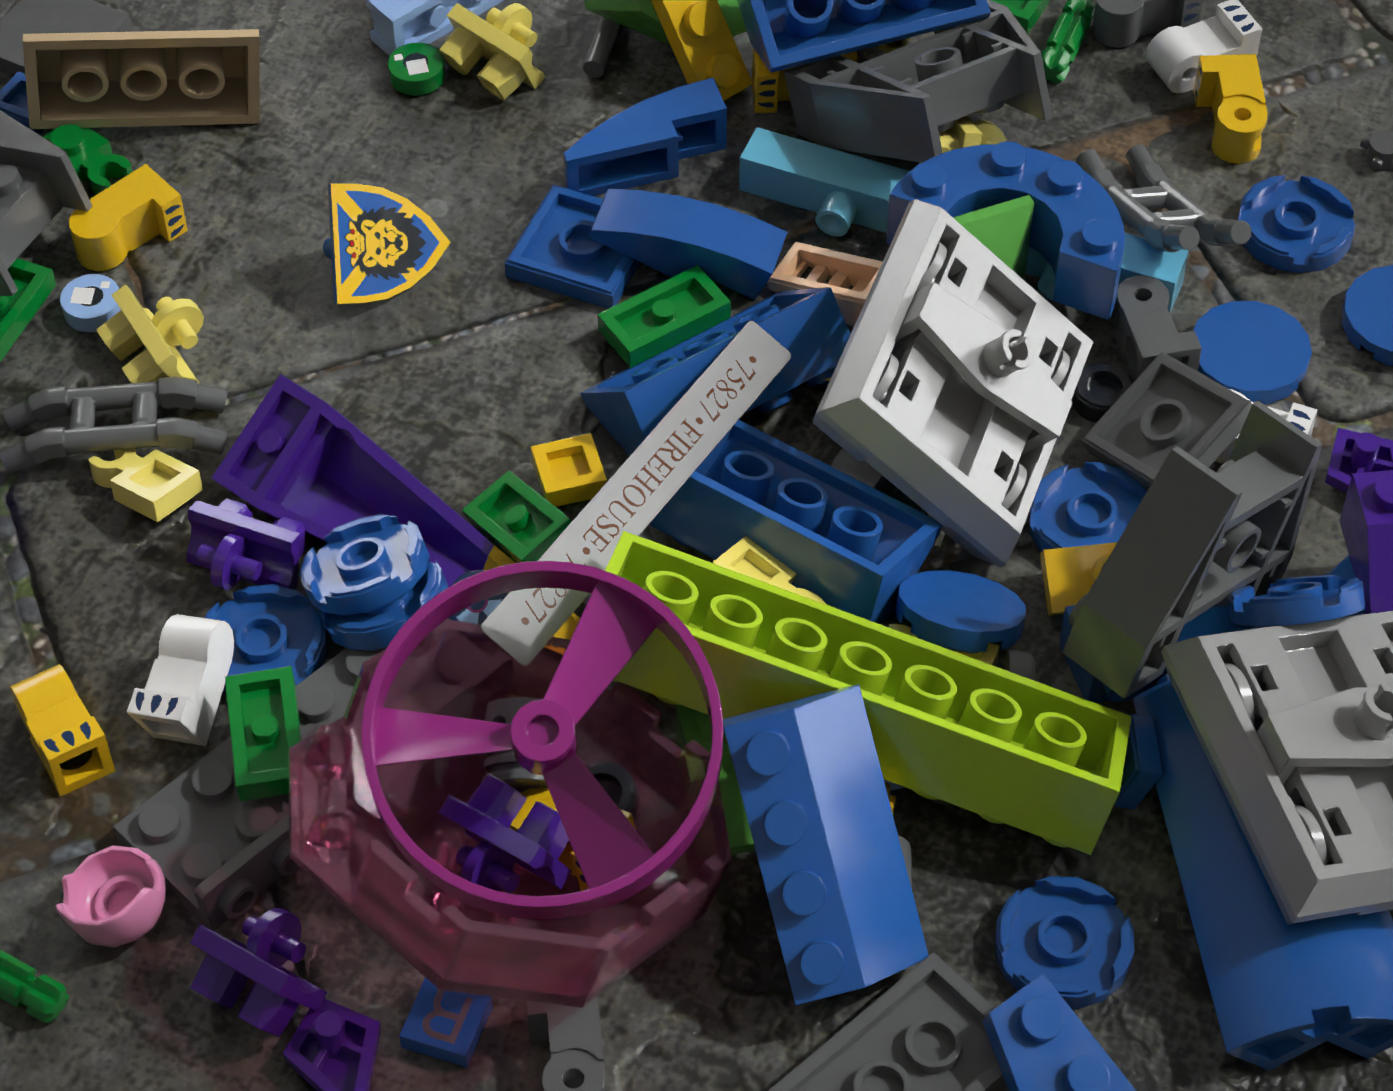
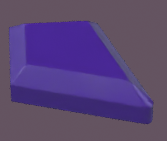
[1325,428,1393,494]
[283,998,381,1091]

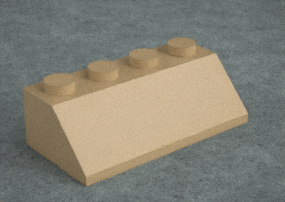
[22,29,260,129]

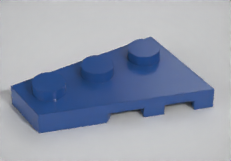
[982,973,1136,1091]

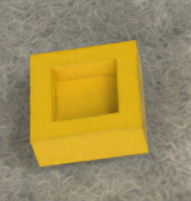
[531,433,607,507]

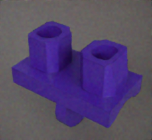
[186,498,305,590]
[438,774,572,893]
[190,908,328,1037]

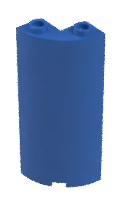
[1133,673,1393,1071]

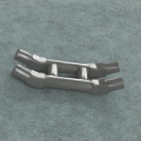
[1076,144,1251,252]
[0,377,227,473]

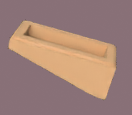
[767,242,883,327]

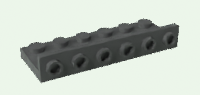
[113,619,516,931]

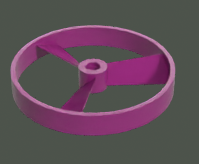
[361,561,724,919]

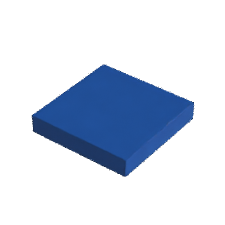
[505,184,641,309]

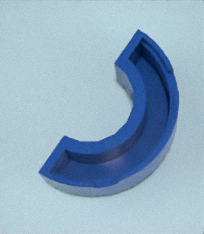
[886,141,1125,320]

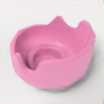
[55,845,166,948]

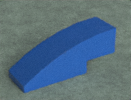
[563,78,727,196]
[588,189,787,300]

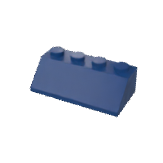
[737,0,991,73]
[580,287,851,457]
[649,420,942,624]
[723,684,929,1005]

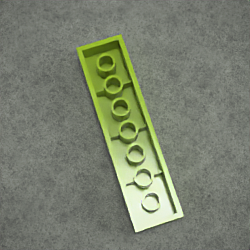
[605,531,1132,855]

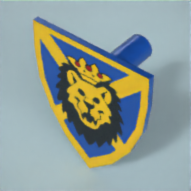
[323,184,451,304]

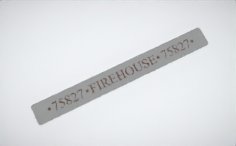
[481,321,791,665]

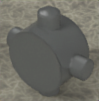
[1360,130,1393,171]

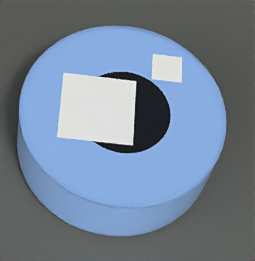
[60,274,121,332]

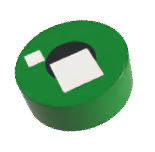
[388,42,445,96]

